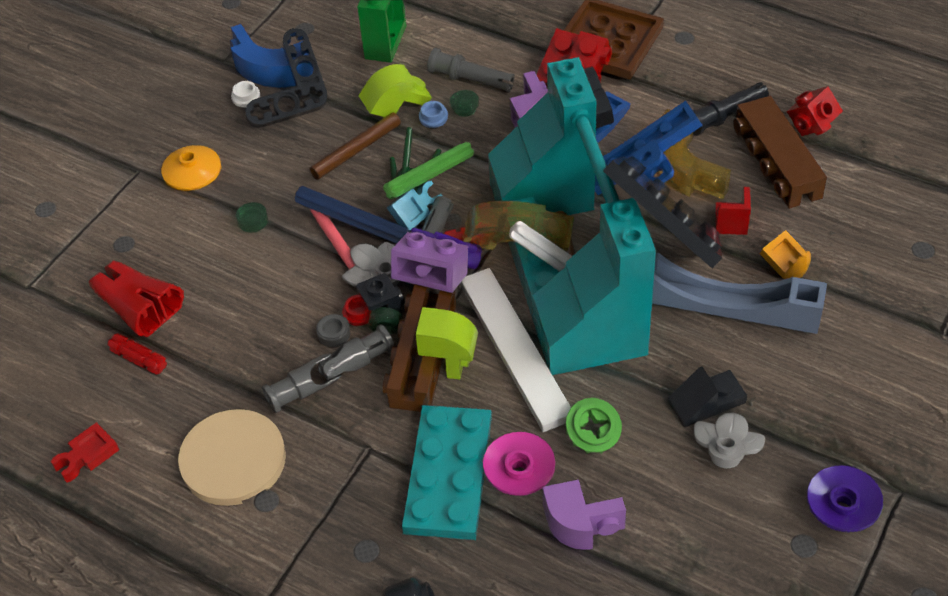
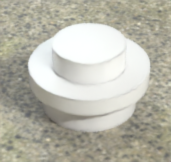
[231,81,260,107]

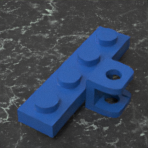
[595,101,703,196]

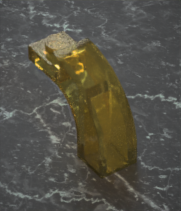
[658,109,731,199]
[463,201,574,251]

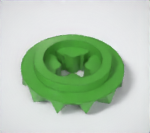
[565,398,622,454]

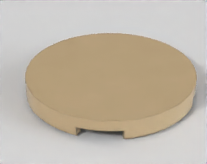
[178,409,286,506]

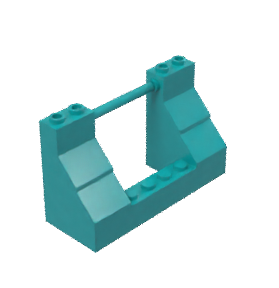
[488,57,656,375]

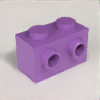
[391,232,468,293]

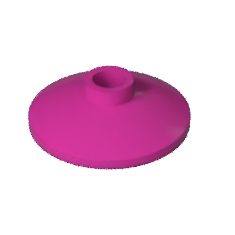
[483,432,555,496]

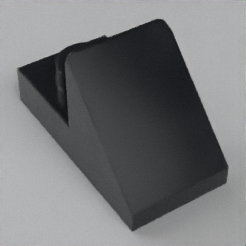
[668,366,747,428]

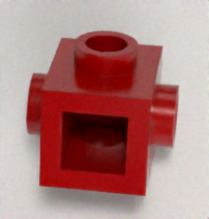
[787,86,843,136]

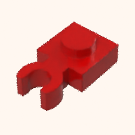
[50,422,119,483]

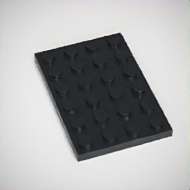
[603,156,722,269]

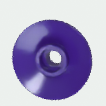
[807,465,883,532]

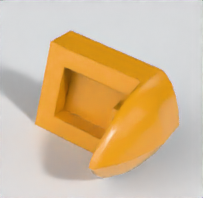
[759,230,811,279]

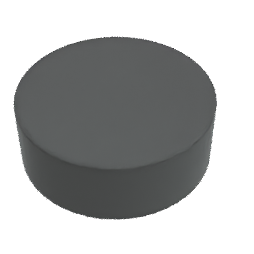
[316,314,351,347]

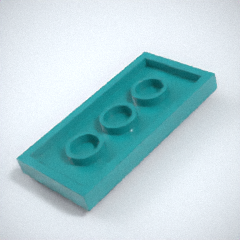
[402,405,492,540]

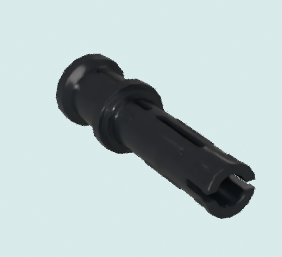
[691,82,769,136]

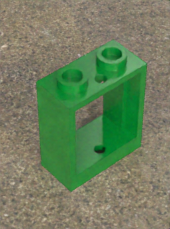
[357,0,406,63]

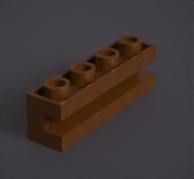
[733,96,827,209]
[383,284,456,412]

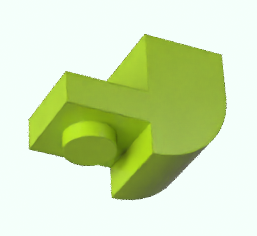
[359,64,432,117]
[416,307,478,380]

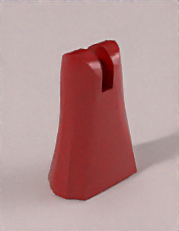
[89,260,184,337]

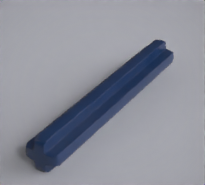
[295,186,410,244]

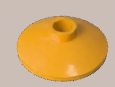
[161,145,221,191]

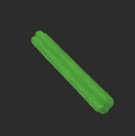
[383,142,474,199]

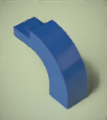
[230,24,313,88]

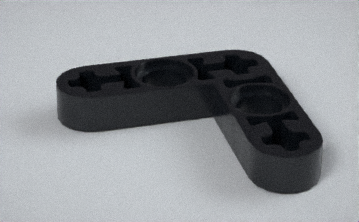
[245,28,328,128]

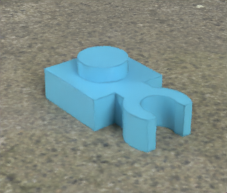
[387,181,442,231]

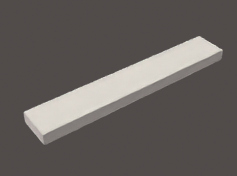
[460,268,571,432]

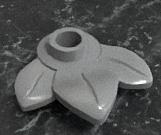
[342,242,400,287]
[694,412,765,468]

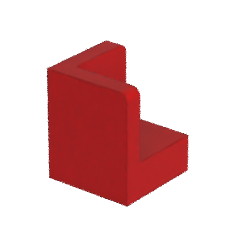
[715,187,751,235]

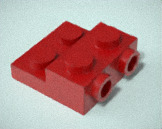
[537,28,612,87]

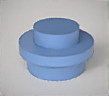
[419,101,448,128]

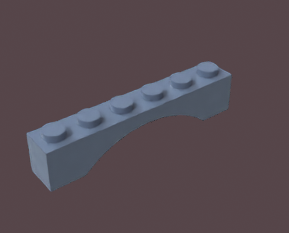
[652,253,827,334]

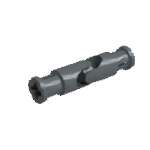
[261,324,394,413]

